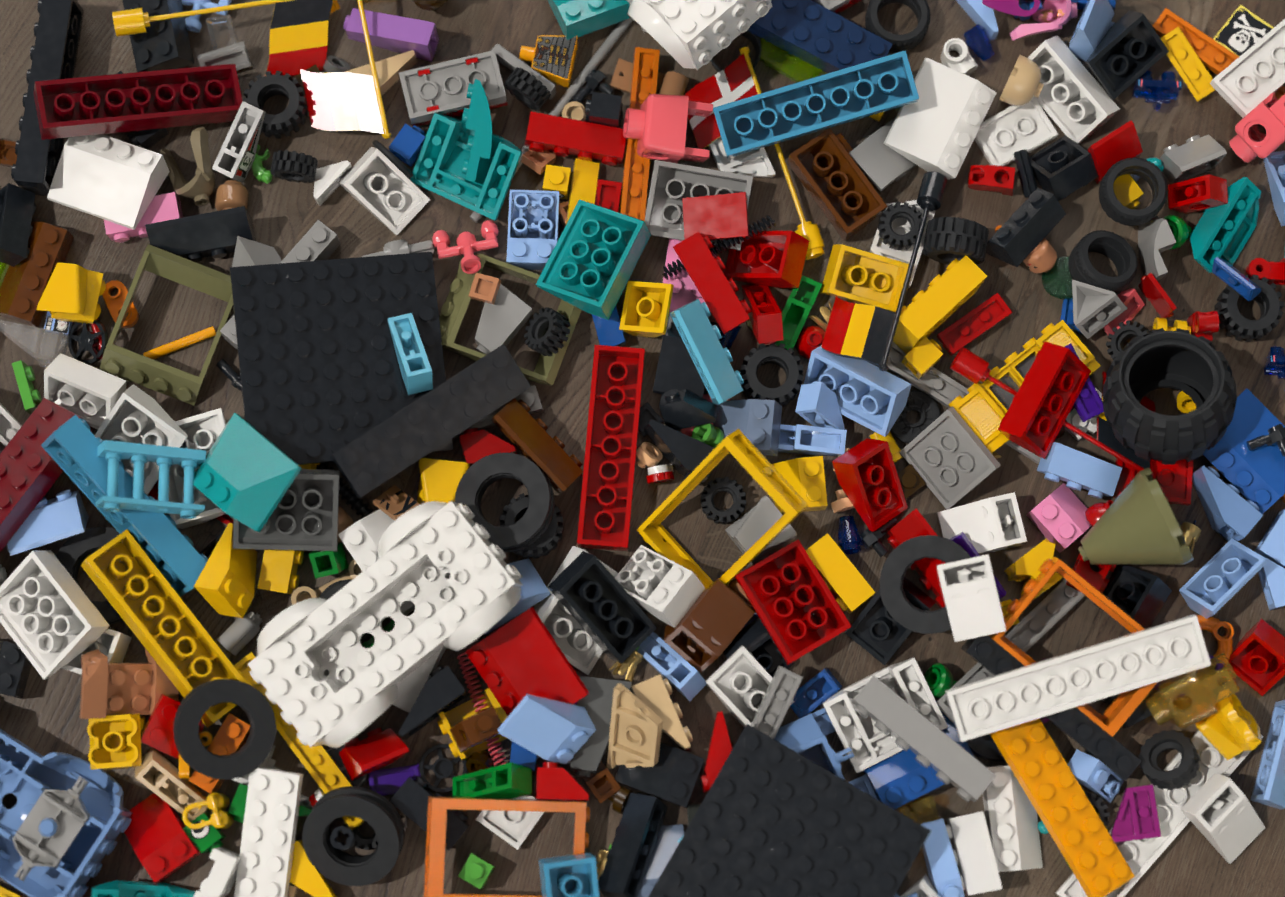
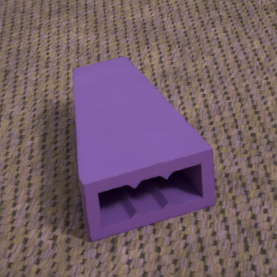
[344,8,439,62]

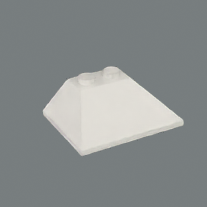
[822,657,948,773]

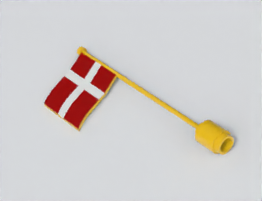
[684,46,825,260]

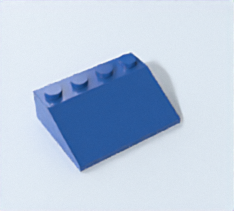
[1203,389,1285,514]
[863,700,975,809]

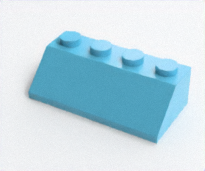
[669,299,744,404]

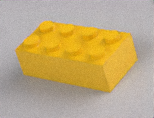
[893,255,987,354]

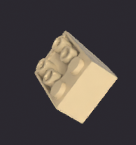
[632,675,693,751]

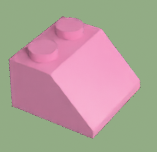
[1026,483,1091,553]

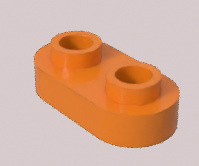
[102,280,139,328]

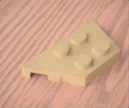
[606,683,663,769]

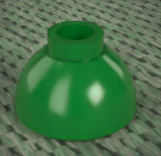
[1164,215,1192,250]
[924,663,956,698]

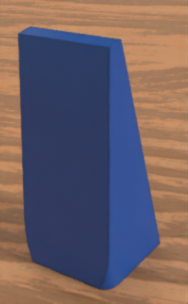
[790,667,842,719]

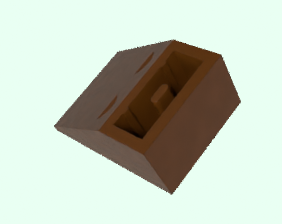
[664,578,755,673]

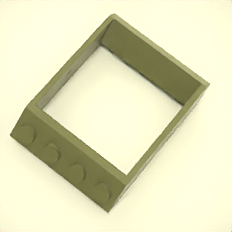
[99,244,233,406]
[439,253,581,385]

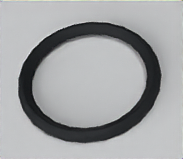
[373,140,413,178]

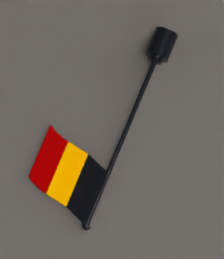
[821,171,948,371]

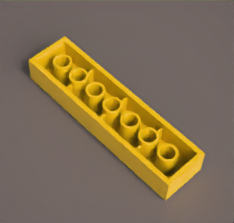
[81,529,247,728]

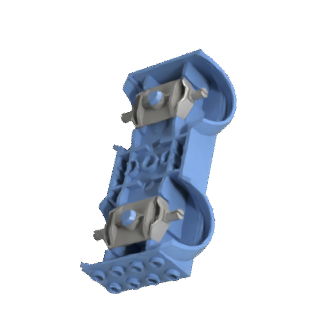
[0,729,132,897]

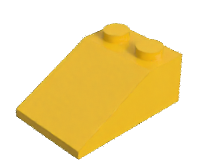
[820,244,909,312]
[194,523,257,618]

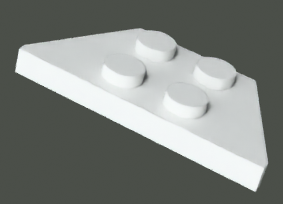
[708,137,776,178]
[870,200,936,288]

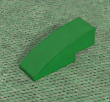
[775,275,823,350]

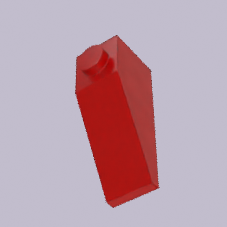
[742,284,783,344]

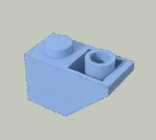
[1067,749,1124,803]

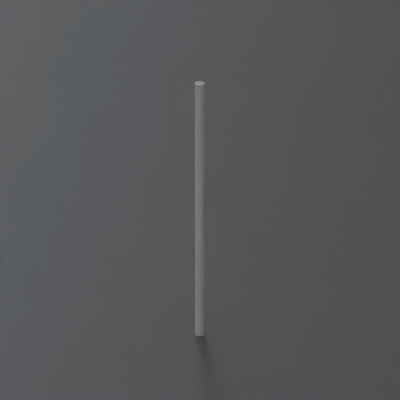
[470,18,633,223]

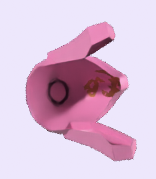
[1010,0,1077,41]

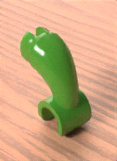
[252,145,273,184]

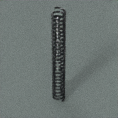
[662,215,776,280]

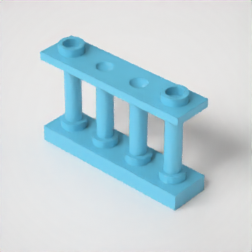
[96,440,206,519]

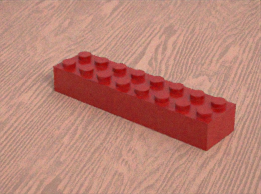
[577,345,645,552]

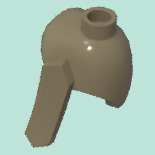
[159,127,215,206]

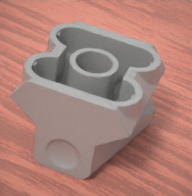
[725,496,797,565]

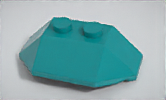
[1190,177,1261,273]

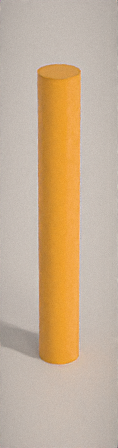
[143,326,216,359]

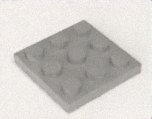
[900,406,1001,510]

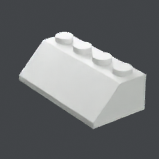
[1028,35,1120,144]
[982,766,1043,872]

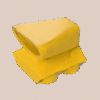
[37,263,106,324]
[417,458,470,504]
[1004,538,1063,601]
[1194,688,1261,760]
[87,714,146,770]

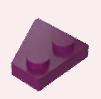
[1110,785,1161,842]

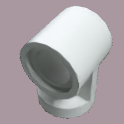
[941,38,978,76]

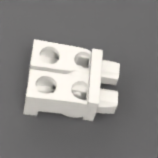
[194,847,241,897]

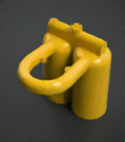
[182,792,234,829]

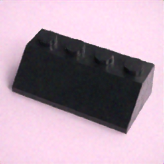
[145,206,256,262]

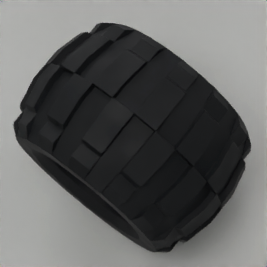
[1103,328,1237,464]

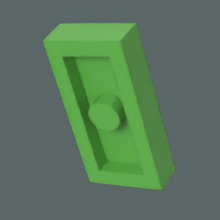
[12,360,42,414]

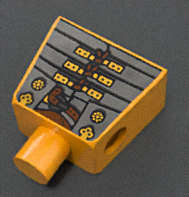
[519,35,578,88]

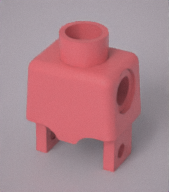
[1229,92,1285,163]
[623,94,713,163]

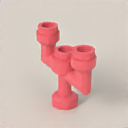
[432,220,499,274]

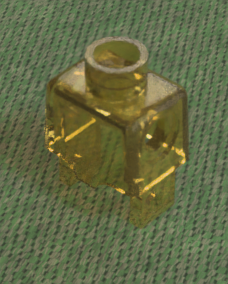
[1145,653,1240,729]

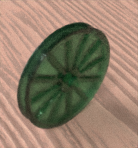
[1042,256,1073,299]

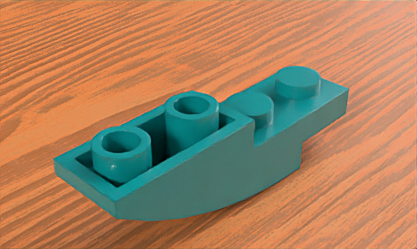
[462,79,492,181]

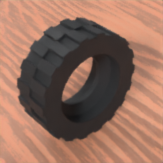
[1139,730,1200,790]

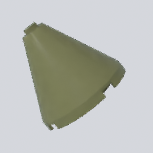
[1078,467,1194,565]

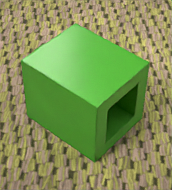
[458,853,496,889]

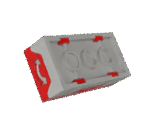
[399,50,508,127]

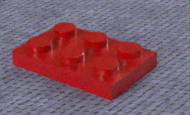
[1113,458,1193,505]

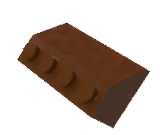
[787,128,888,242]
[0,221,74,328]
[491,398,583,493]

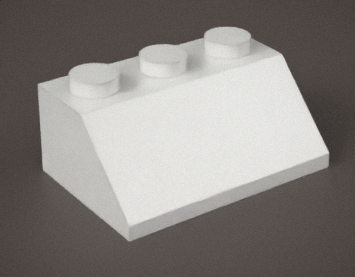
[44,353,127,429]
[945,811,1002,896]

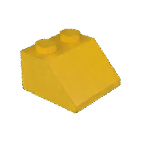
[619,281,674,338]
[771,456,828,514]

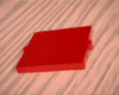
[1138,273,1177,318]

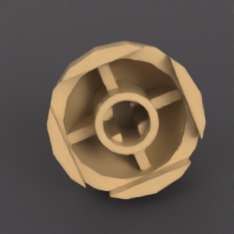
[999,55,1044,106]

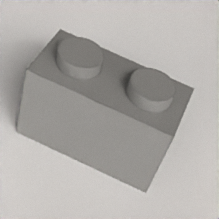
[1159,134,1227,184]

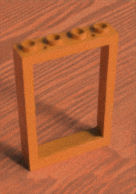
[989,557,1157,737]
[424,796,590,897]

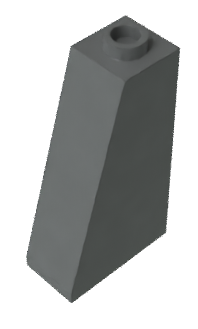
[570,676,632,777]

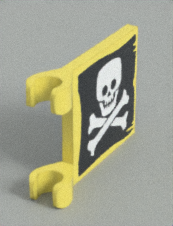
[1213,5,1274,57]

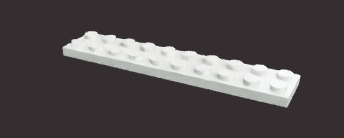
[945,614,1211,742]
[1055,730,1263,897]

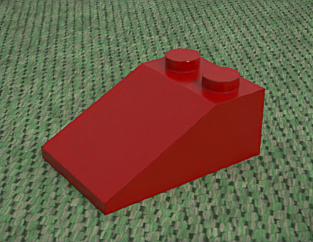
[724,231,809,288]
[832,438,908,532]
[700,711,732,792]
[124,793,202,883]

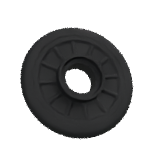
[890,390,941,443]

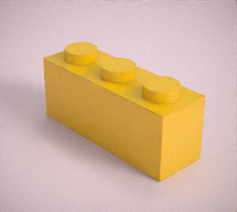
[805,533,876,614]

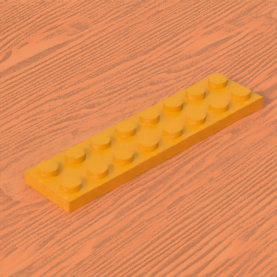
[989,718,1135,897]

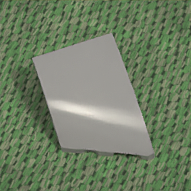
[849,117,915,192]
[1138,215,1176,282]

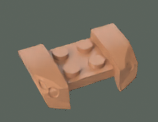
[80,649,179,719]

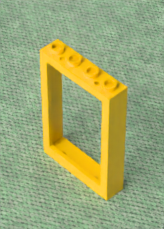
[637,429,808,592]

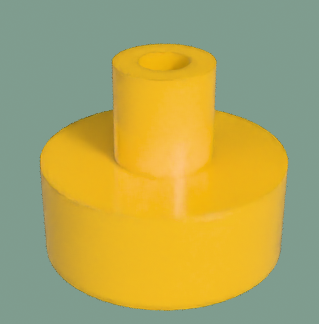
[1177,391,1196,414]

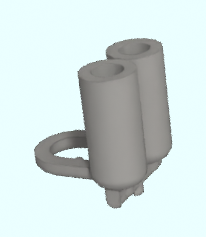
[217,612,263,656]

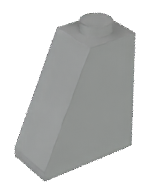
[475,284,533,355]

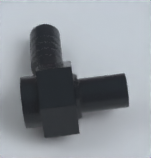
[572,69,615,103]
[1246,424,1285,457]
[860,517,897,558]

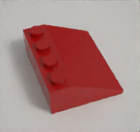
[735,539,852,665]
[465,607,589,716]

